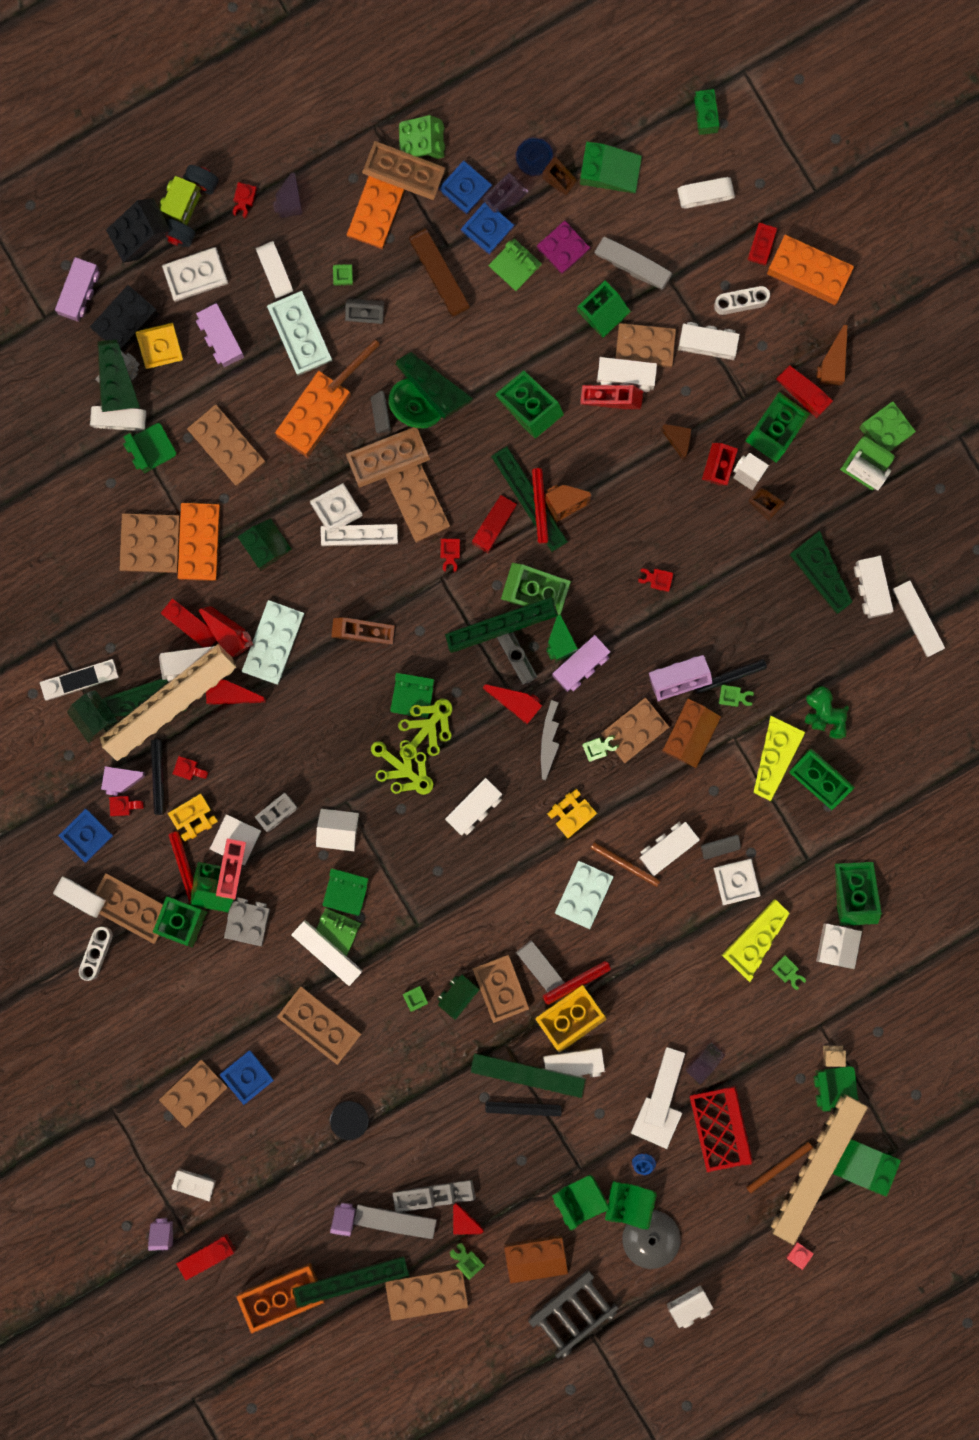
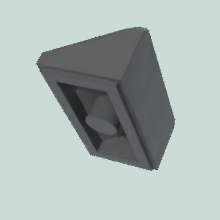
[345,299,385,324]
[371,391,391,434]
[700,835,741,860]

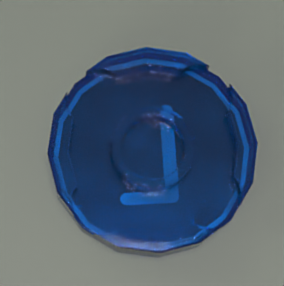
[516,138,553,176]

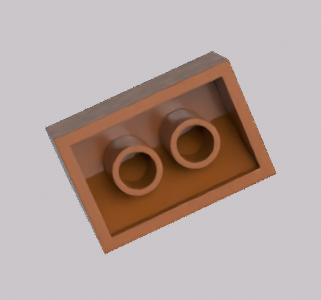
[545,485,591,523]
[661,699,721,768]
[504,1235,568,1284]

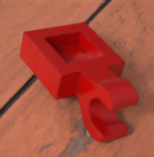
[173,756,208,781]
[109,796,144,817]

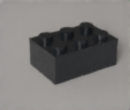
[106,198,170,263]
[90,285,159,353]

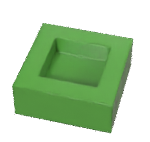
[333,265,353,286]
[402,986,428,1012]

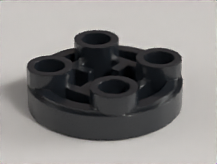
[330,1101,369,1140]

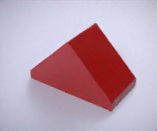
[453,1202,484,1234]

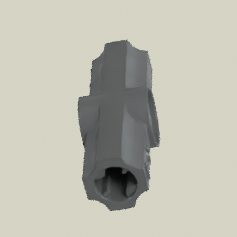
[497,632,537,685]

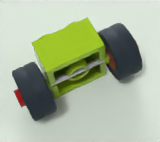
[159,165,219,247]

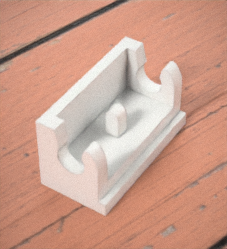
[846,450,892,490]
[172,1169,216,1201]

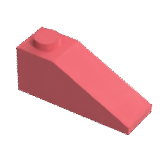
[216,838,246,899]

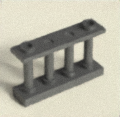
[528,1269,618,1358]

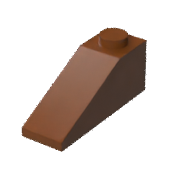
[816,325,848,385]
[331,617,395,645]

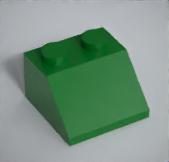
[546,615,577,663]
[152,896,207,948]

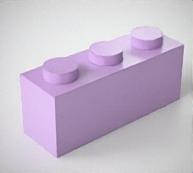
[55,257,100,322]
[196,303,244,367]
[552,635,610,692]
[649,655,712,701]

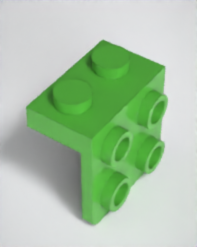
[399,115,445,159]
[840,437,895,490]

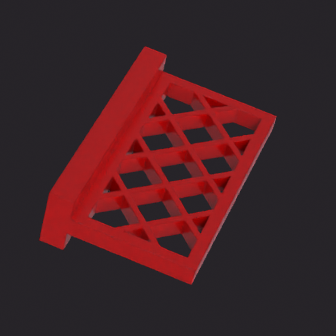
[690,1085,753,1172]

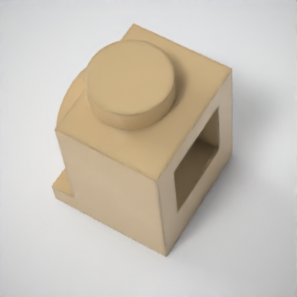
[823,1046,846,1067]

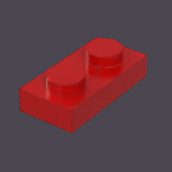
[748,223,777,266]

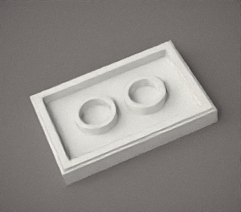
[162,247,228,302]

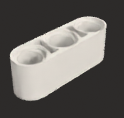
[677,177,735,208]
[256,241,293,298]
[714,286,770,315]
[90,406,146,431]
[53,876,106,918]
[79,927,113,981]

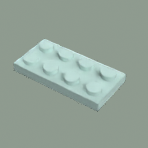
[267,291,332,376]
[242,600,304,685]

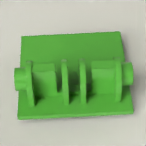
[488,239,542,291]
[316,908,361,956]

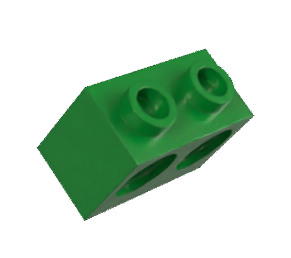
[694,89,719,135]

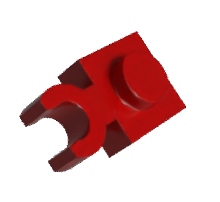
[233,182,257,219]
[440,539,460,572]
[638,569,673,592]

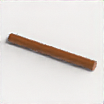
[327,340,380,393]
[590,842,661,887]
[746,1142,813,1194]

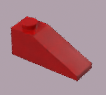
[776,365,833,418]
[580,385,643,409]
[472,495,517,554]
[161,598,216,648]
[199,606,254,658]
[206,679,266,705]
[483,684,542,725]
[176,1234,236,1281]

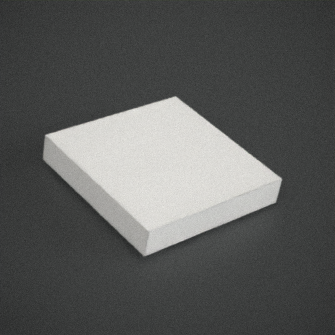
[310,484,362,534]
[210,815,261,866]
[713,859,761,905]
[631,1097,682,1149]

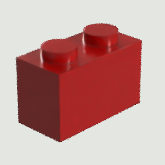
[702,443,738,485]

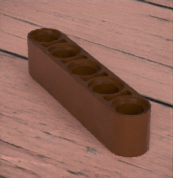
[409,228,470,317]

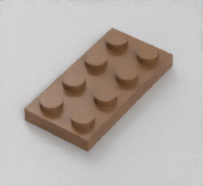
[362,141,445,200]
[187,404,266,487]
[346,427,430,488]
[385,464,450,543]
[94,873,163,944]
[277,986,361,1065]
[385,1268,468,1321]

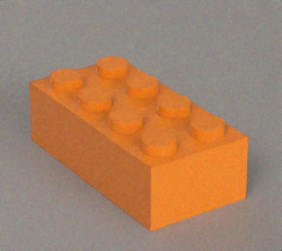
[767,235,854,305]
[275,371,351,458]
[237,1263,325,1333]

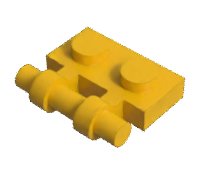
[547,789,597,838]
[168,794,218,841]

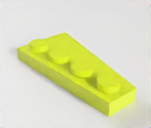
[754,716,806,801]
[722,899,789,982]

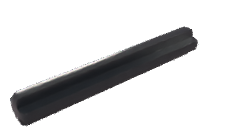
[695,659,767,694]
[151,739,165,815]
[485,1101,562,1117]

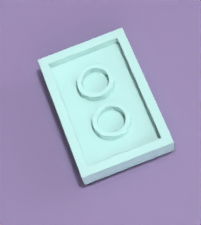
[555,861,613,929]

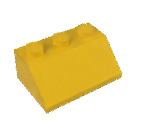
[535,985,607,1053]

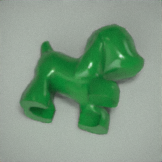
[805,686,849,739]

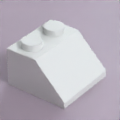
[816,924,862,969]
[667,1285,713,1328]

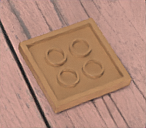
[120,514,180,573]

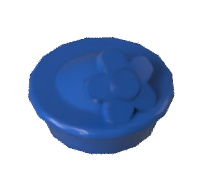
[632,1154,656,1175]

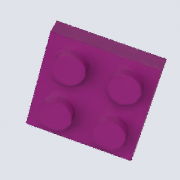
[537,220,590,275]

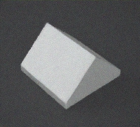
[316,809,359,851]

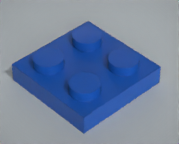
[439,161,492,215]
[461,201,514,255]
[58,809,113,863]
[220,1050,274,1105]

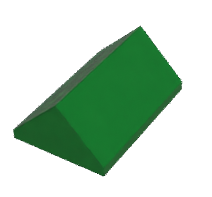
[789,749,855,810]

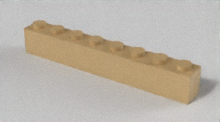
[100,644,236,761]
[771,1094,868,1245]

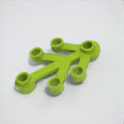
[398,699,452,760]
[371,740,433,795]

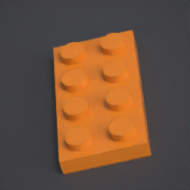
[347,176,405,249]
[178,503,220,581]

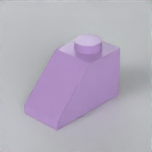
[101,767,146,796]
[331,1203,356,1236]
[148,1218,173,1250]

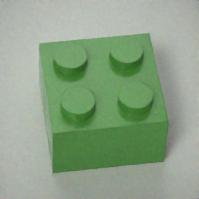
[859,401,916,452]

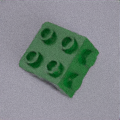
[123,423,176,474]
[813,1066,858,1111]
[552,1175,609,1230]
[605,1181,656,1230]

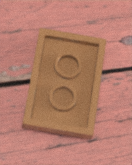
[616,323,676,368]
[601,698,669,764]
[473,955,529,1023]
[159,1059,228,1128]

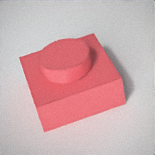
[786,1242,813,1270]

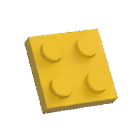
[136,323,183,369]

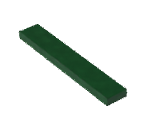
[491,446,568,552]
[445,597,558,653]
[471,1053,587,1098]
[292,1256,409,1308]

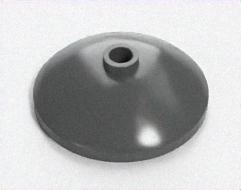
[622,1210,681,1269]

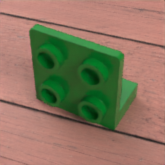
[390,673,435,719]
[322,869,369,916]

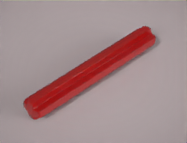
[532,468,548,544]
[169,831,194,906]
[543,961,611,1004]

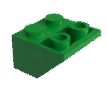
[577,281,631,338]
[191,862,234,913]

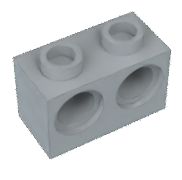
[255,793,298,832]

